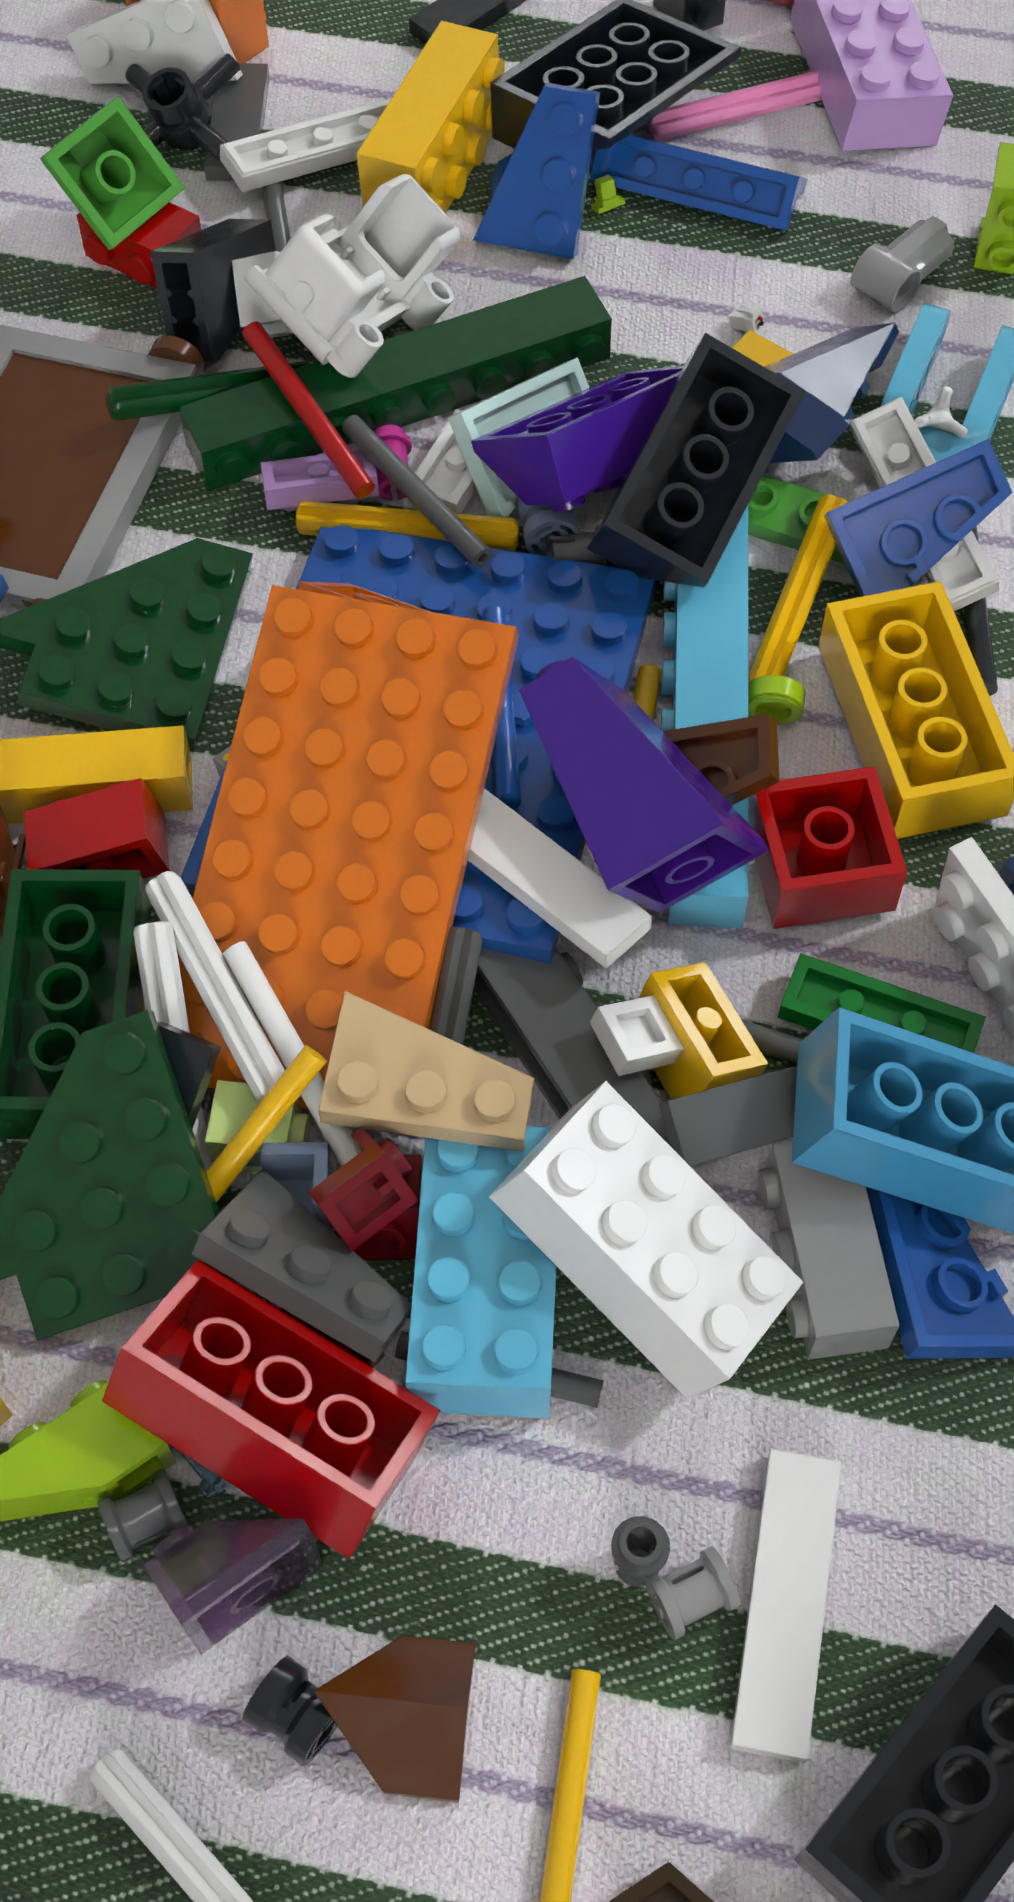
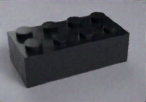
[794,1604,1014,1902]

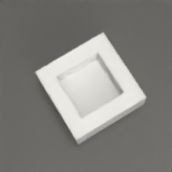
[590,995,684,1076]

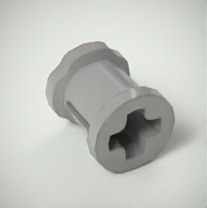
[644,1546,741,1641]

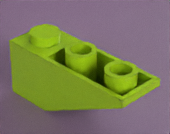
[0,1380,177,1522]

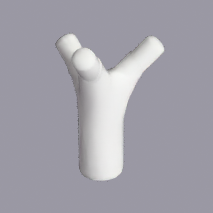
[915,386,968,438]

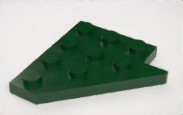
[0,538,253,752]
[0,1010,227,1341]

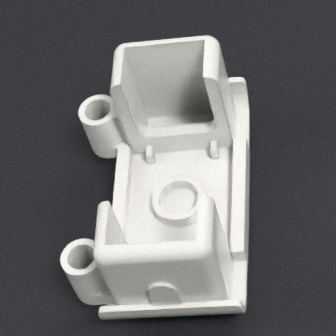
[244,174,460,378]

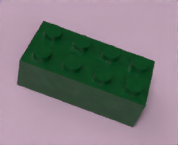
[0,869,152,1139]

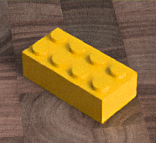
[356,21,505,215]
[818,581,1014,839]

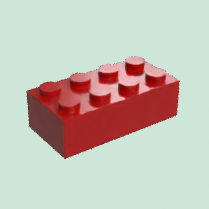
[102,1259,441,1559]

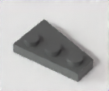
[192,1169,412,1363]

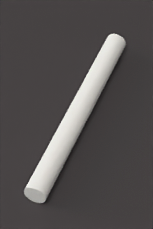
[223,941,362,1167]

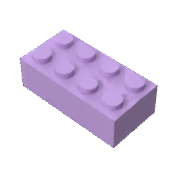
[790,0,953,151]

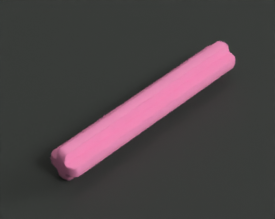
[647,71,822,141]

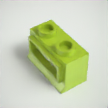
[973,142,1014,274]

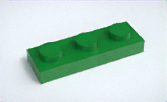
[777,953,986,1053]

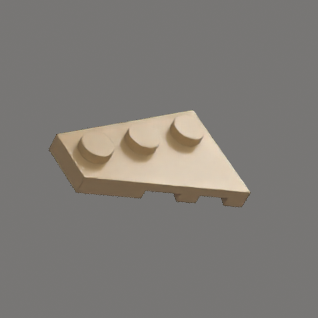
[318,991,534,1152]

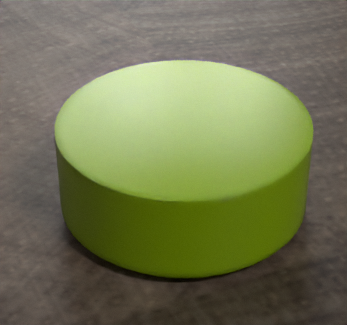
[748,675,806,725]

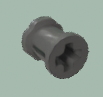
[97,1470,190,1562]

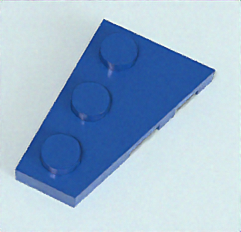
[473,83,600,259]
[824,439,1013,597]
[866,1187,1014,1359]

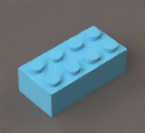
[405,1126,556,1419]

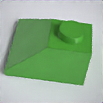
[39,96,185,251]

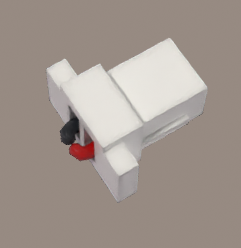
[729,303,766,336]

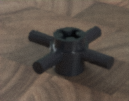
[125,53,240,161]

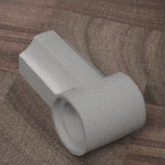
[851,216,955,313]

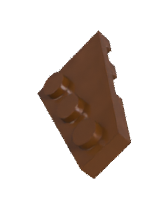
[594,714,780,863]

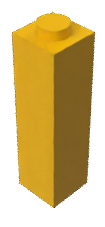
[0,725,193,824]

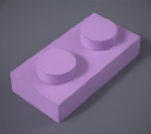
[260,450,379,511]

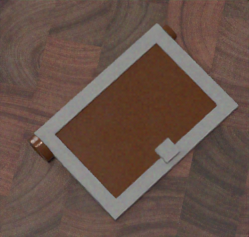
[0,325,204,607]

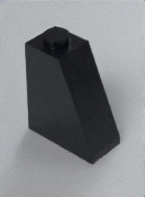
[150,219,276,363]

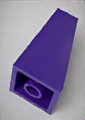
[519,656,769,913]

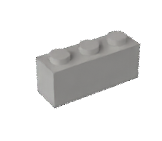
[758,1140,900,1360]

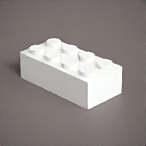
[489,1081,803,1399]

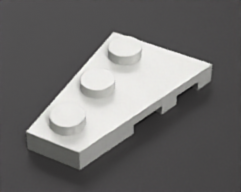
[66,0,243,84]

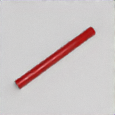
[242,321,375,499]

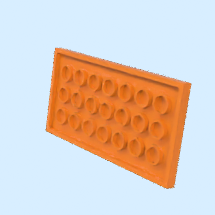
[178,585,519,1111]

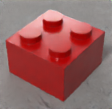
[748,766,907,929]

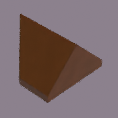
[314,1635,476,1803]

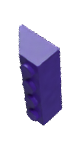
[471,366,683,512]

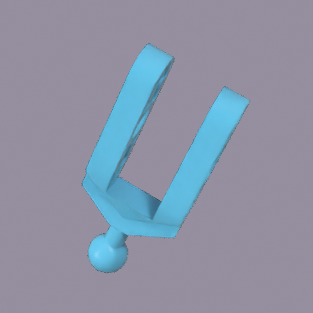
[881,303,1014,462]

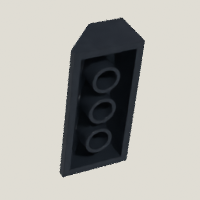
[587,333,806,587]

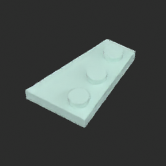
[448,358,589,517]

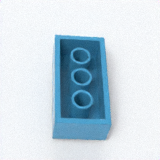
[792,1007,1014,1234]

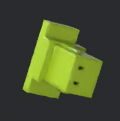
[591,175,626,214]

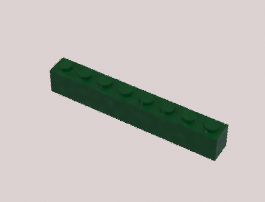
[178,276,612,491]

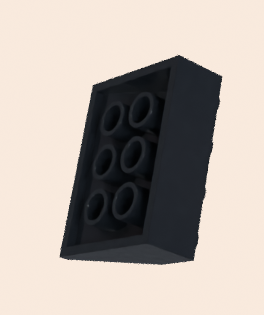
[490,0,741,150]

